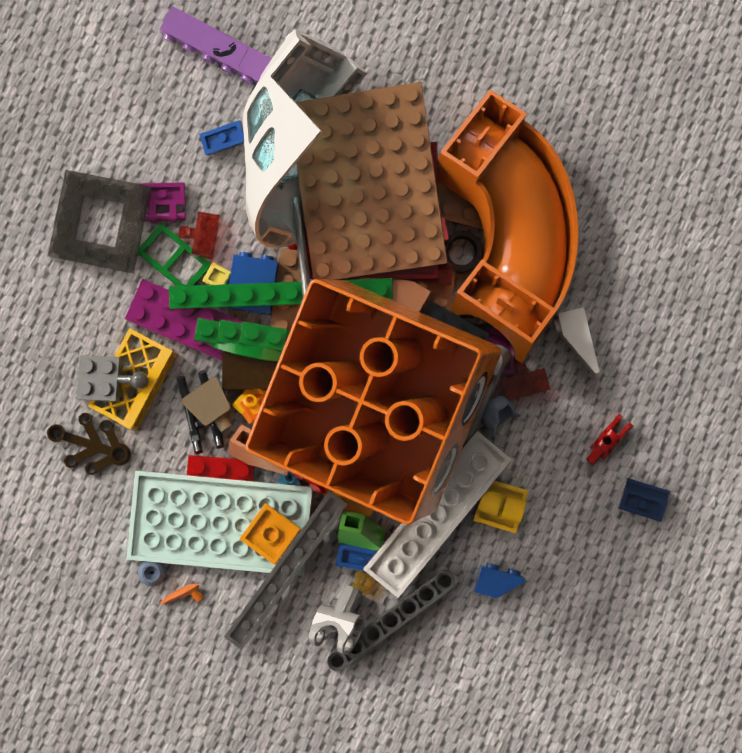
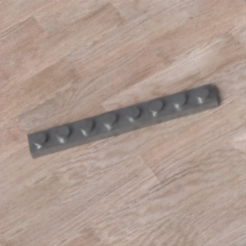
[224,491,347,650]

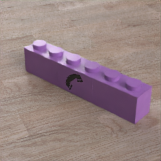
[160,6,272,92]

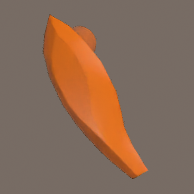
[161,584,204,605]

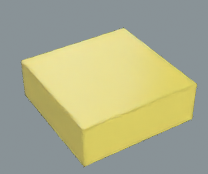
[202,262,231,285]

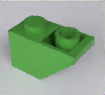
[337,510,385,551]

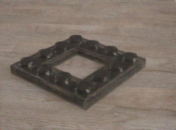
[48,170,152,274]

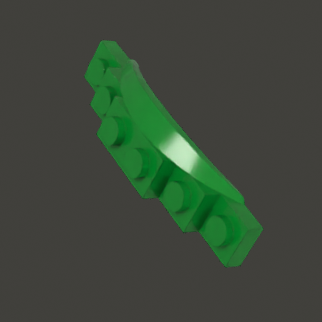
[194,318,290,362]

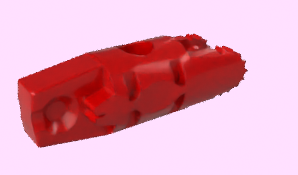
[586,413,634,465]

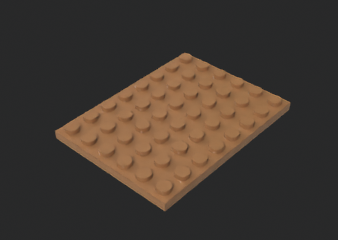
[295,82,448,280]

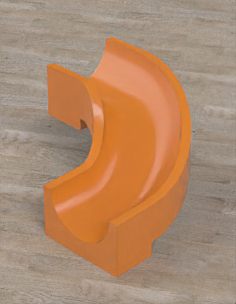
[437,89,579,363]

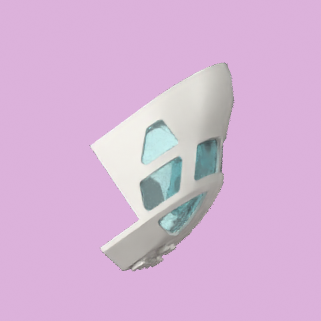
[243,29,367,248]

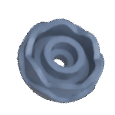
[138,561,166,586]

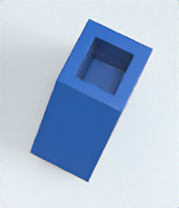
[474,562,525,598]

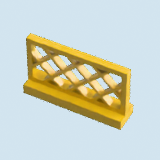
[88,328,178,432]

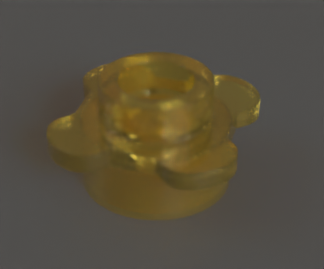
[351,570,375,595]

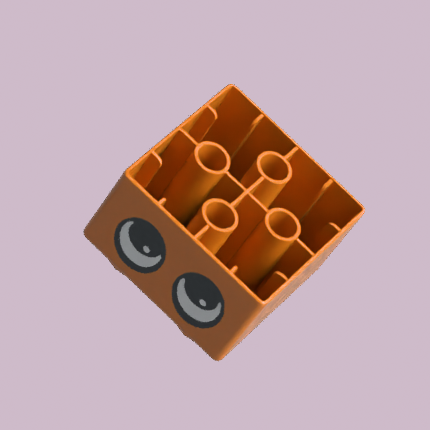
[245,279,501,525]

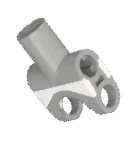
[309,585,364,655]

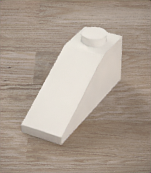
[553,307,599,374]

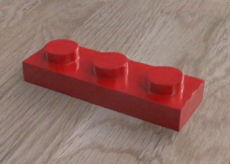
[187,455,255,481]

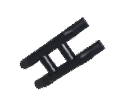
[176,370,225,454]

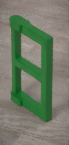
[135,223,211,286]

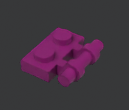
[140,182,186,224]

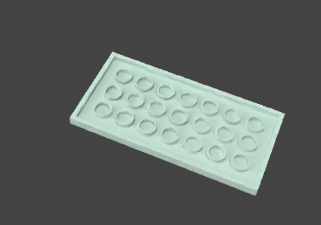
[126,471,312,576]

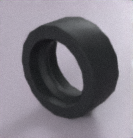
[444,230,483,274]

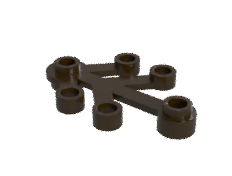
[47,413,131,475]

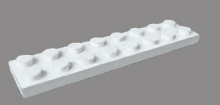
[363,431,512,598]

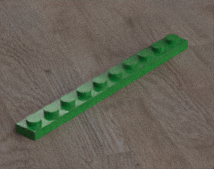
[169,278,393,309]

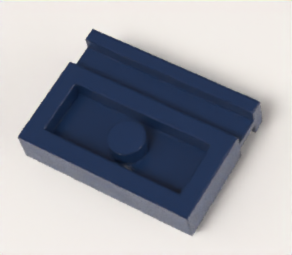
[618,478,671,522]

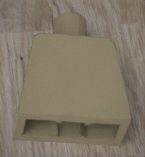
[180,376,233,432]

